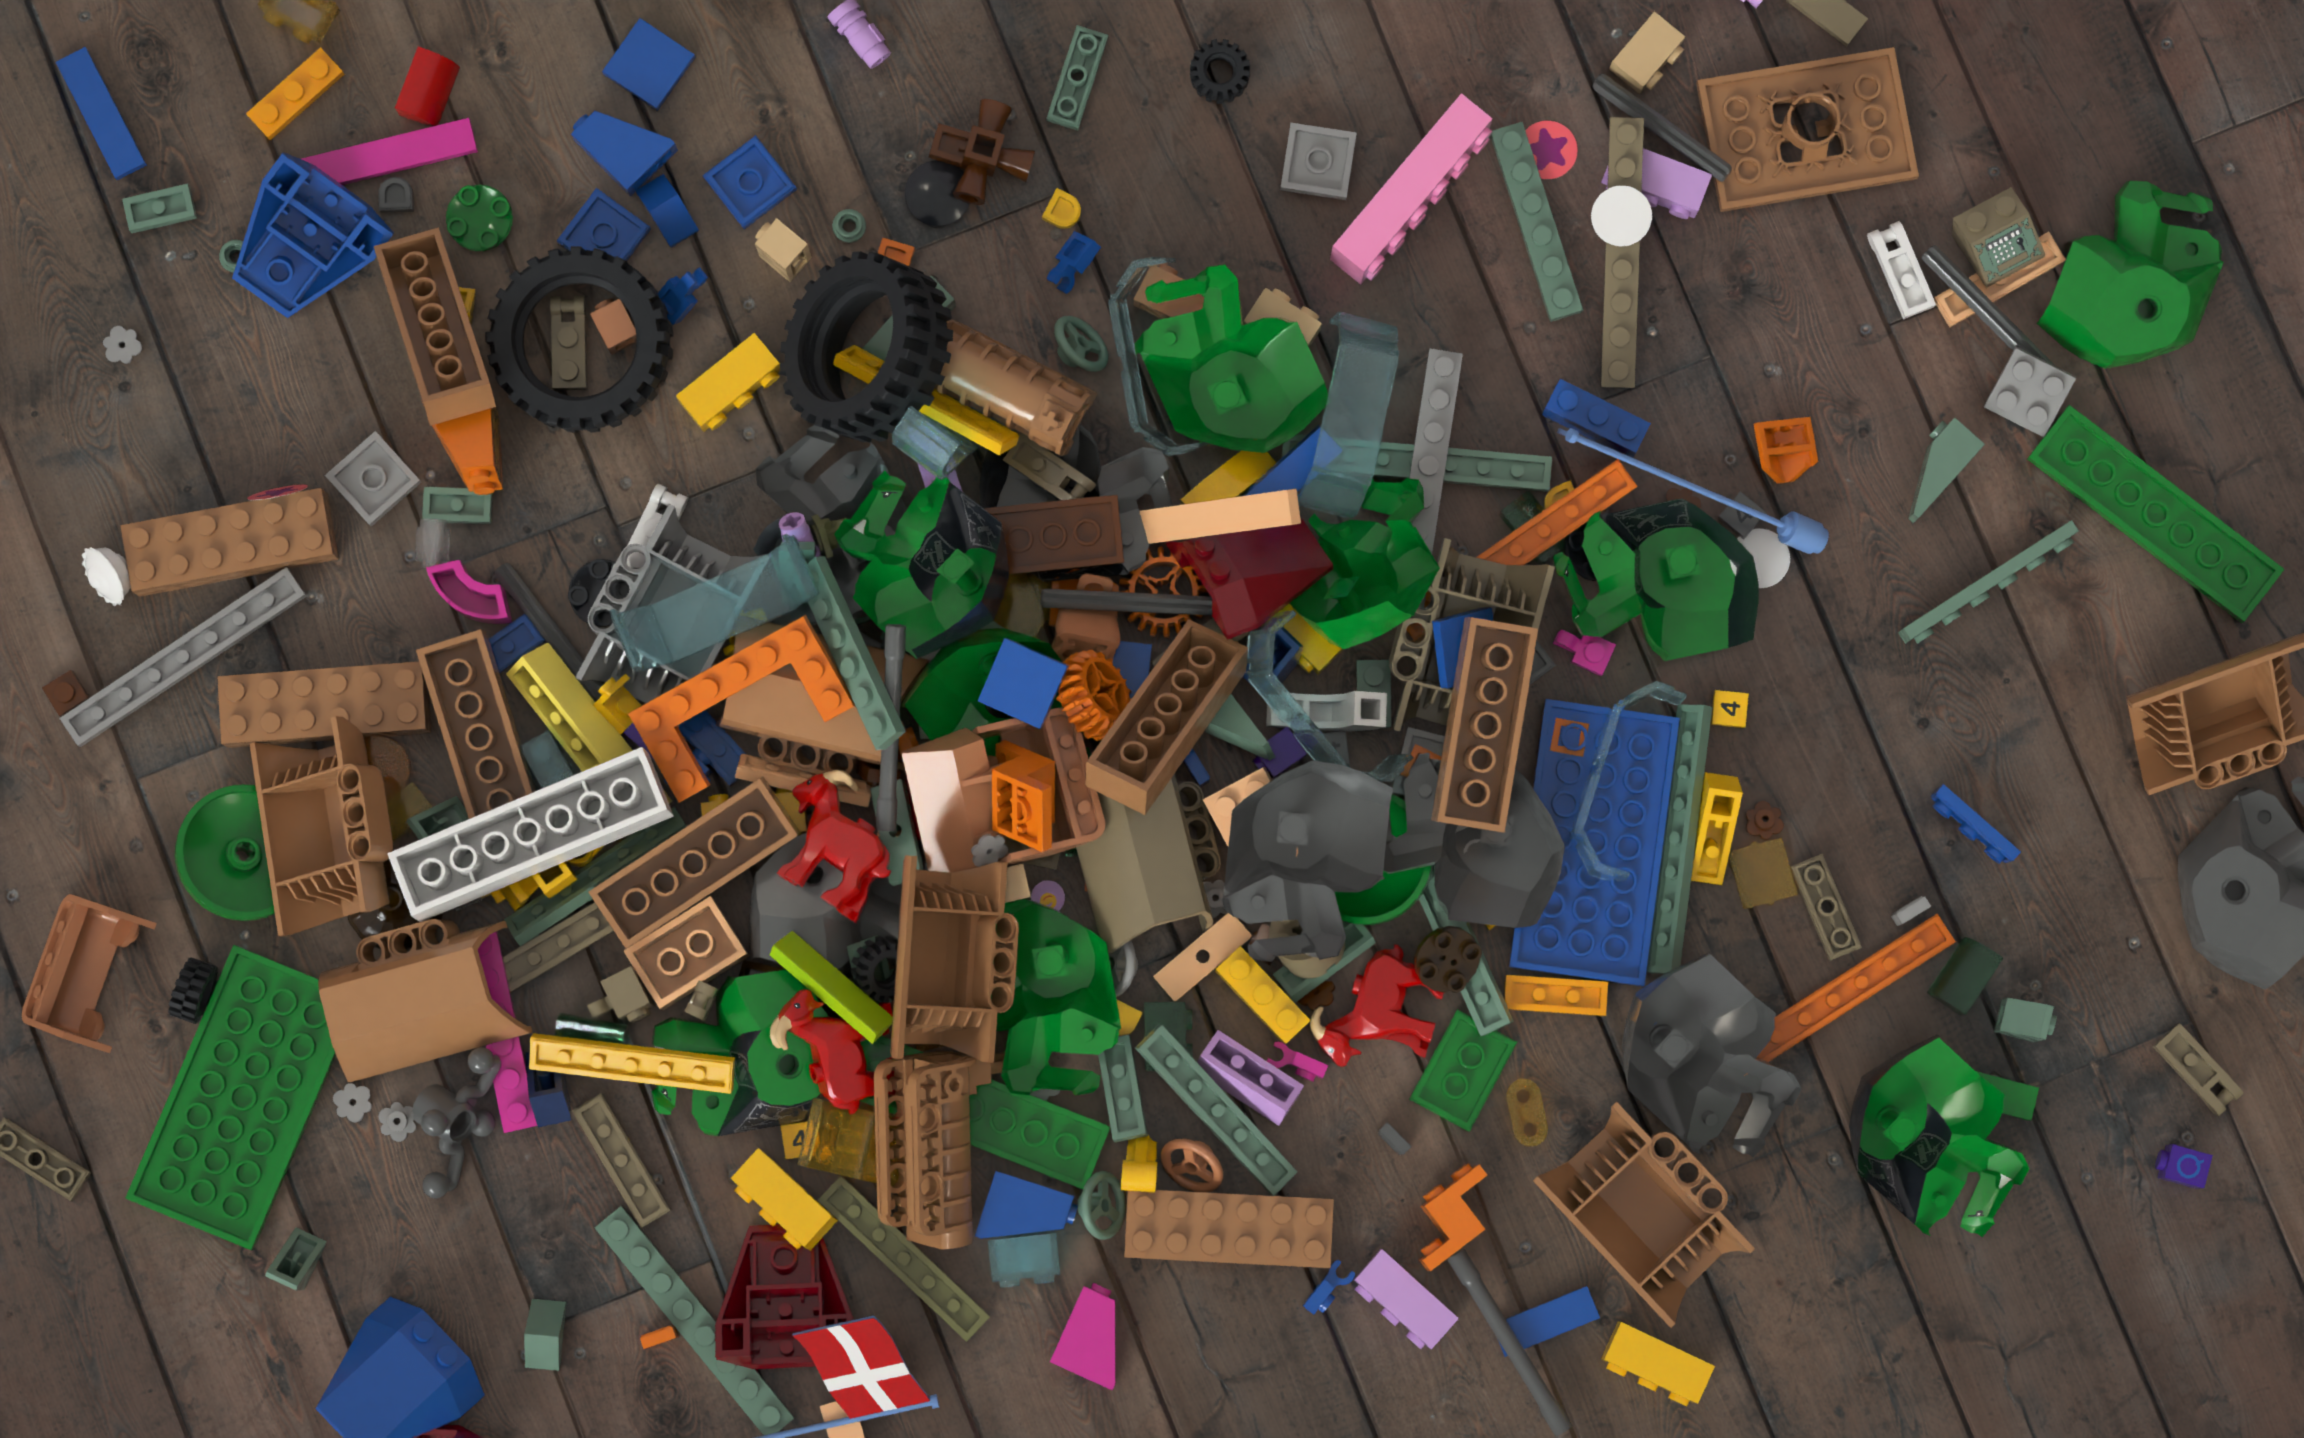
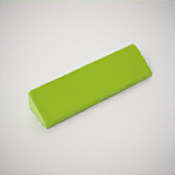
[769,931,893,1044]

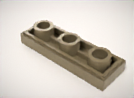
[1790,854,1862,961]
[0,1117,92,1201]

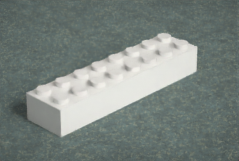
[387,747,674,922]

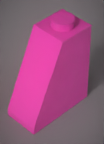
[1050,1283,1115,1390]

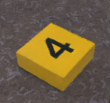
[1711,690,1749,728]
[781,1120,820,1160]

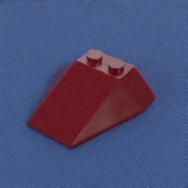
[1166,518,1333,640]
[715,1224,854,1369]

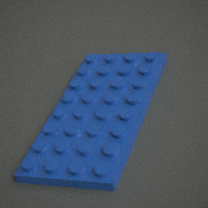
[1509,699,1680,987]

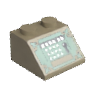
[1952,187,2045,288]

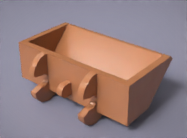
[901,728,1009,873]

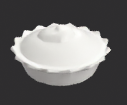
[82,547,131,606]

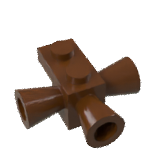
[928,99,1035,205]

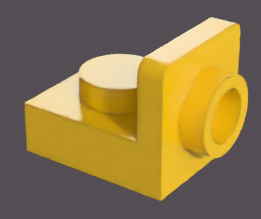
[593,674,642,734]

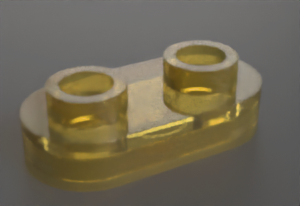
[1506,1079,1548,1147]

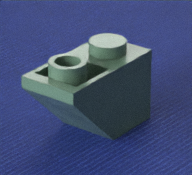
[1994,998,2057,1042]

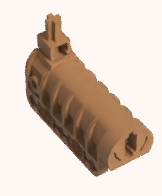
[935,319,1098,456]
[874,1051,1005,1250]

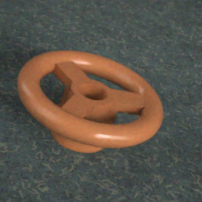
[1161,1139,1223,1192]

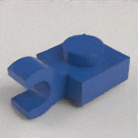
[1047,231,1101,294]
[657,267,708,325]
[1302,1260,1355,1315]

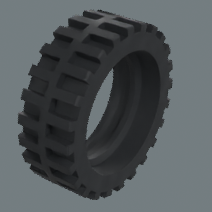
[485,246,674,433]
[780,251,953,443]

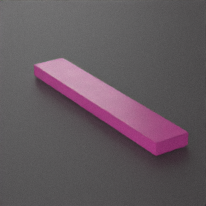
[301,118,478,185]

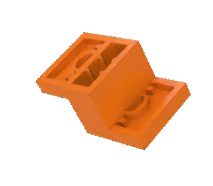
[992,740,1055,852]
[1418,1163,1487,1271]

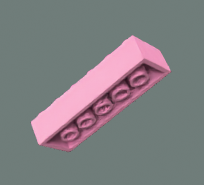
[1330,93,1493,285]

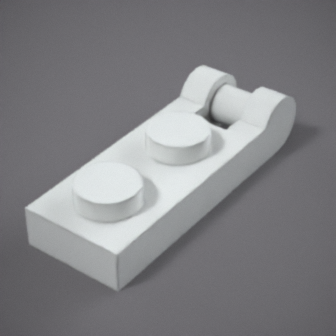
[1867,221,1936,319]
[627,484,689,569]

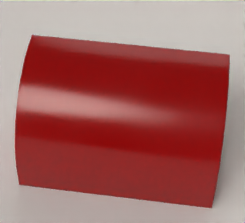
[395,46,460,127]

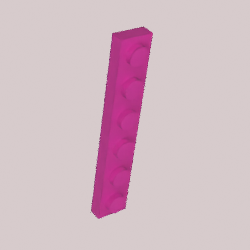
[461,931,538,1133]

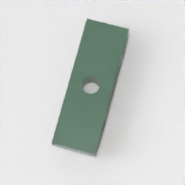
[1046,25,1108,131]
[870,779,924,886]

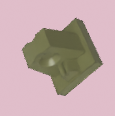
[811,514,846,558]

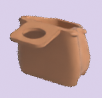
[1052,573,1120,662]

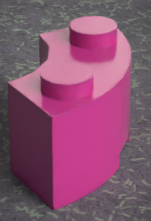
[426,560,512,624]

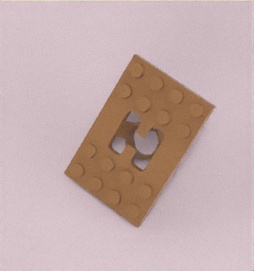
[1696,47,1919,212]

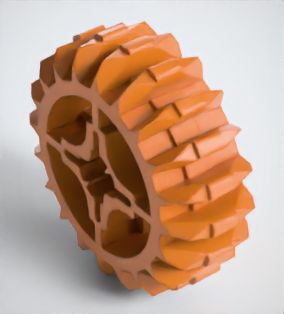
[1119,546,1208,638]
[1056,649,1132,741]

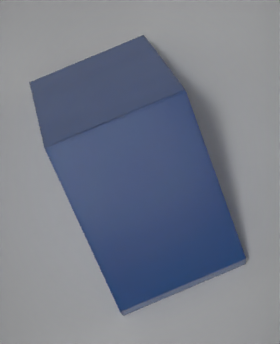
[635,174,699,248]

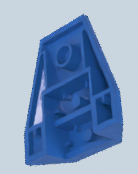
[232,152,394,318]
[315,1297,485,1438]

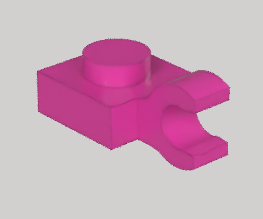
[1553,629,1616,676]
[1267,1042,1328,1082]

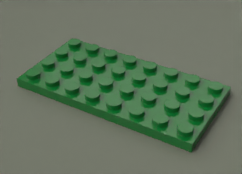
[125,945,336,1250]

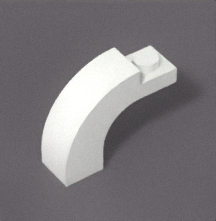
[1266,691,1387,731]

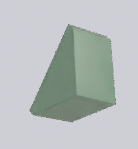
[406,796,469,840]
[265,1227,327,1291]
[524,1299,567,1371]

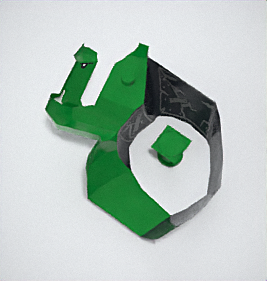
[834,467,1009,659]
[1553,498,1759,661]
[651,970,843,1136]
[1849,1034,2030,1237]

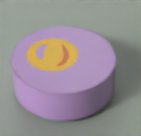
[1031,880,1065,911]

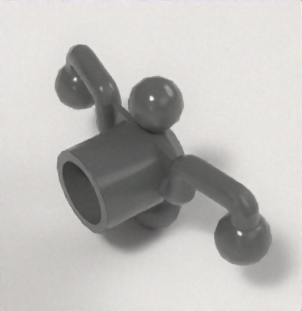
[412,1047,501,1199]

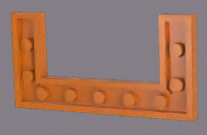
[628,614,855,803]

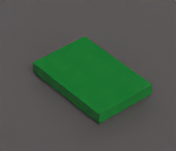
[1409,1009,1517,1132]

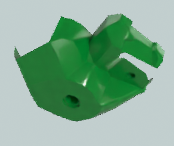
[2036,181,2223,369]
[1134,265,1330,453]
[1289,478,1440,649]
[901,628,1092,759]
[991,898,1121,1096]

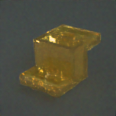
[797,1098,899,1186]

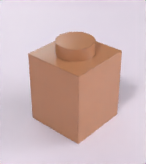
[590,298,636,355]

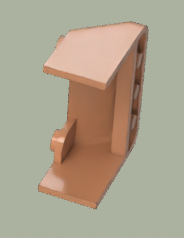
[972,708,1105,866]
[22,894,157,1053]

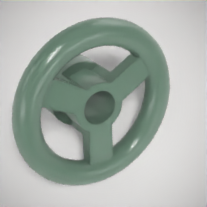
[1054,316,1108,372]
[1077,1171,1126,1240]

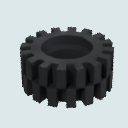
[1190,39,1250,104]
[851,936,898,1003]
[168,957,218,1024]

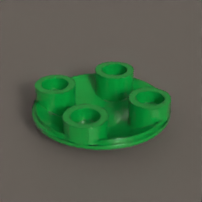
[446,185,513,251]

